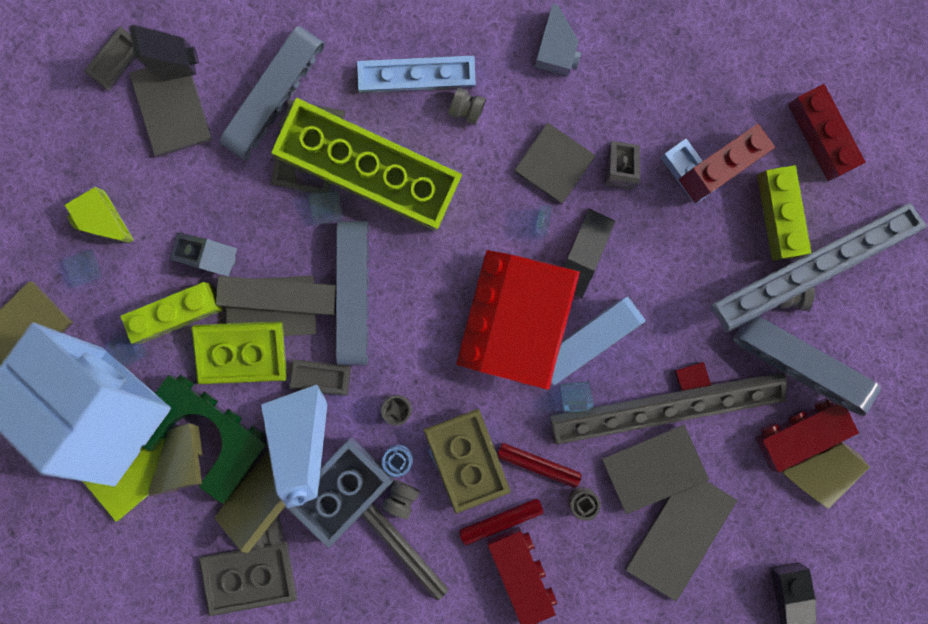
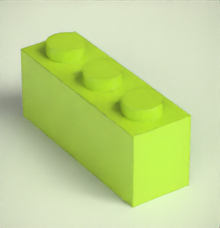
[757,165,812,261]
[120,282,223,344]

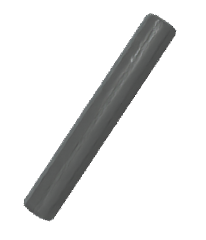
[361,504,448,601]

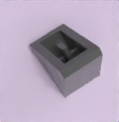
[604,141,640,190]

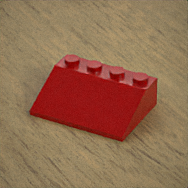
[456,249,580,390]

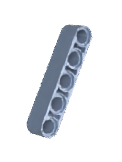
[219,26,325,161]
[336,221,369,365]
[733,316,881,416]

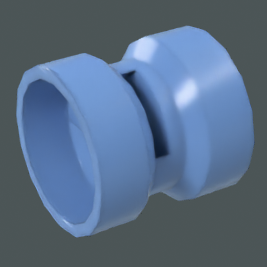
[382,444,413,477]

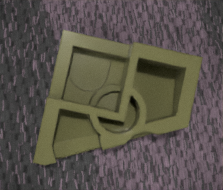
[149,423,202,496]
[782,442,870,509]

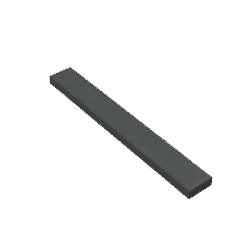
[550,372,787,445]

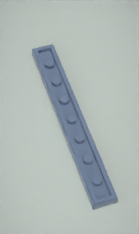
[710,202,927,333]

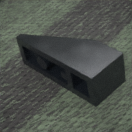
[129,25,199,82]
[562,208,616,300]
[770,562,816,624]

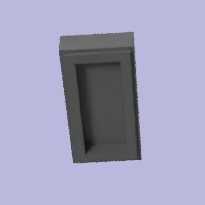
[84,26,135,91]
[289,359,352,396]

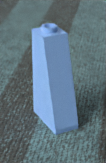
[551,296,646,385]
[261,385,328,508]

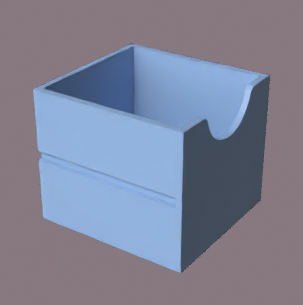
[0,322,171,486]

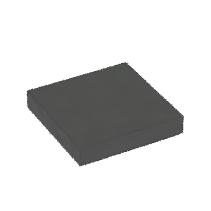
[514,123,596,204]

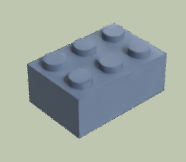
[285,437,395,548]

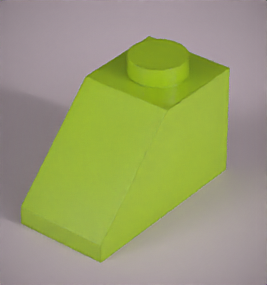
[65,187,134,243]

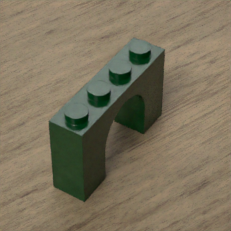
[142,374,268,504]

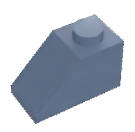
[535,4,581,76]
[170,232,237,277]

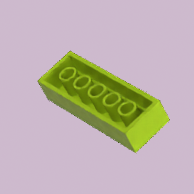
[271,98,463,231]

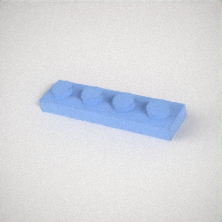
[357,56,476,93]

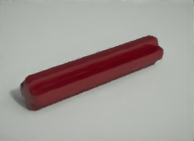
[497,443,582,488]
[459,499,544,545]

